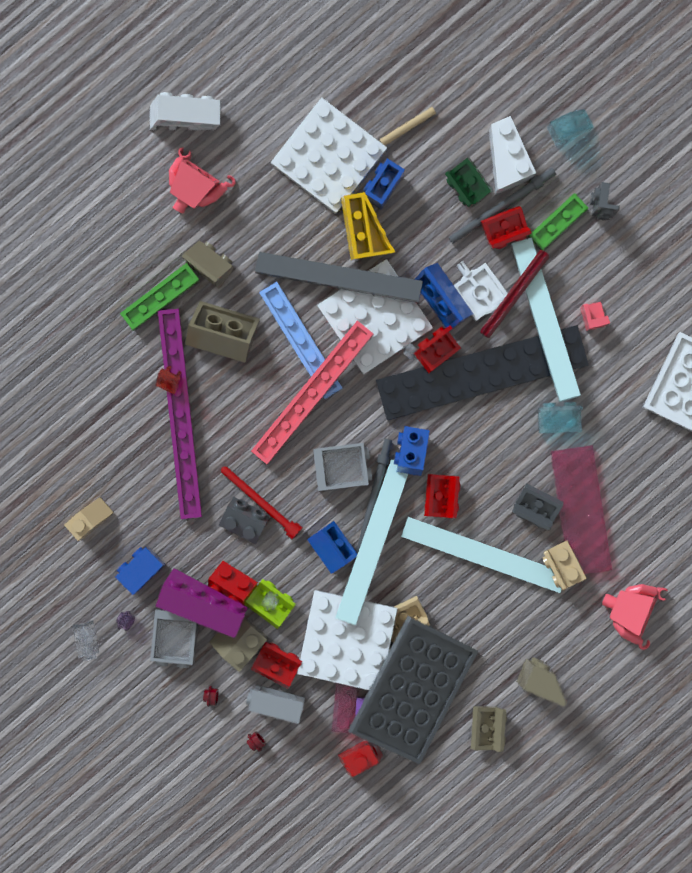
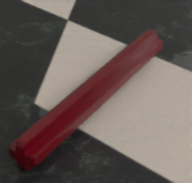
[480,250,549,338]

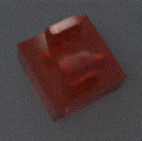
[156,366,181,395]

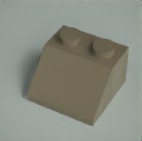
[182,240,234,288]
[209,616,269,672]

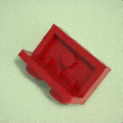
[481,206,532,249]
[414,325,461,373]
[424,474,461,519]
[208,561,258,606]
[251,642,302,689]

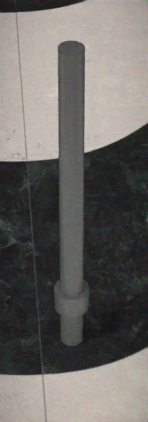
[448,168,556,244]
[354,438,393,561]

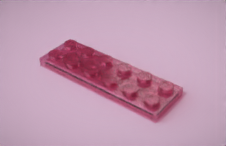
[550,445,612,574]

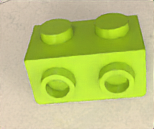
[245,579,296,629]

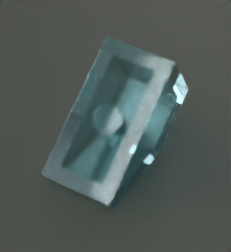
[547,109,594,146]

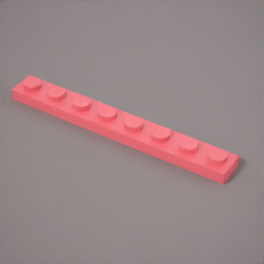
[251,320,374,464]

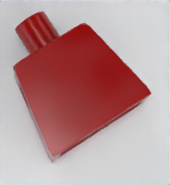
[338,740,383,777]

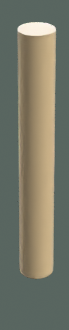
[379,107,436,146]

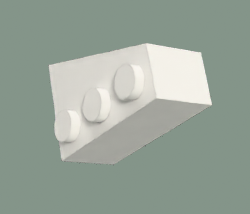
[150,92,220,130]
[489,116,536,195]

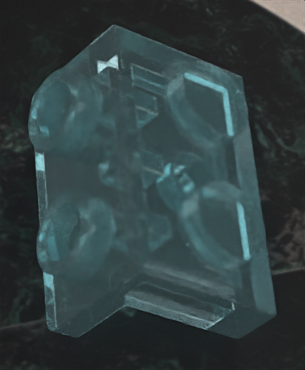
[538,402,582,434]

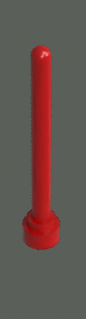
[221,466,303,540]

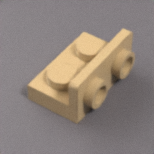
[542,540,587,591]

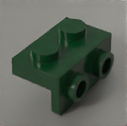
[445,157,493,207]

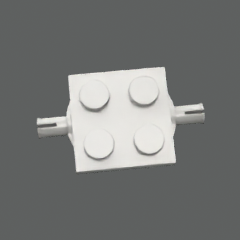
[454,261,508,322]

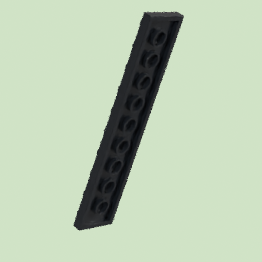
[376,325,589,421]

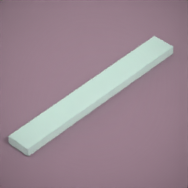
[511,238,580,402]
[335,459,408,625]
[401,517,562,593]

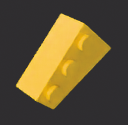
[341,192,395,260]

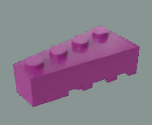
[155,568,247,638]

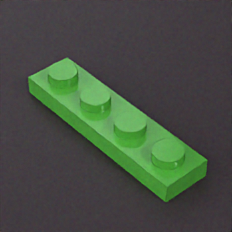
[120,263,200,331]

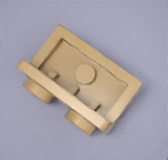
[391,596,430,643]

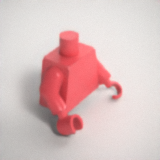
[169,147,236,213]
[602,584,668,650]

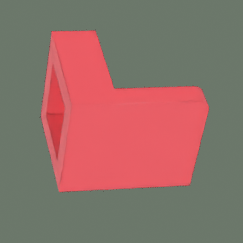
[580,302,610,331]

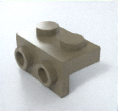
[471,706,507,752]

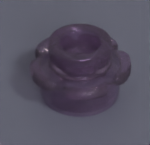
[116,611,135,631]

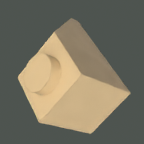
[64,497,114,541]

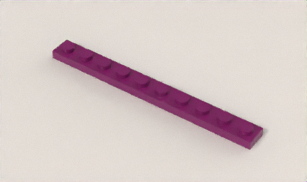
[158,309,202,519]

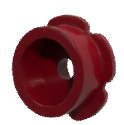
[203,686,219,707]
[247,731,266,752]

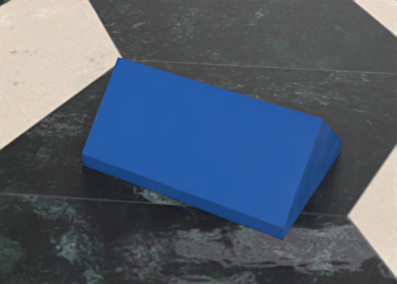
[414,263,474,332]

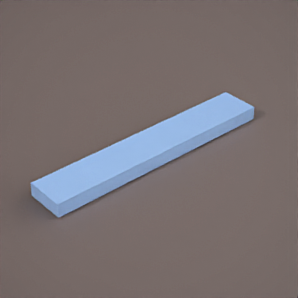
[259,282,342,399]

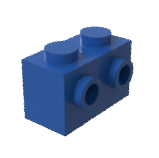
[363,158,405,210]
[394,426,430,476]
[307,521,358,574]
[115,547,166,595]

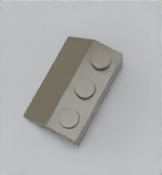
[185,301,260,363]
[516,657,566,707]

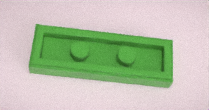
[528,193,588,250]

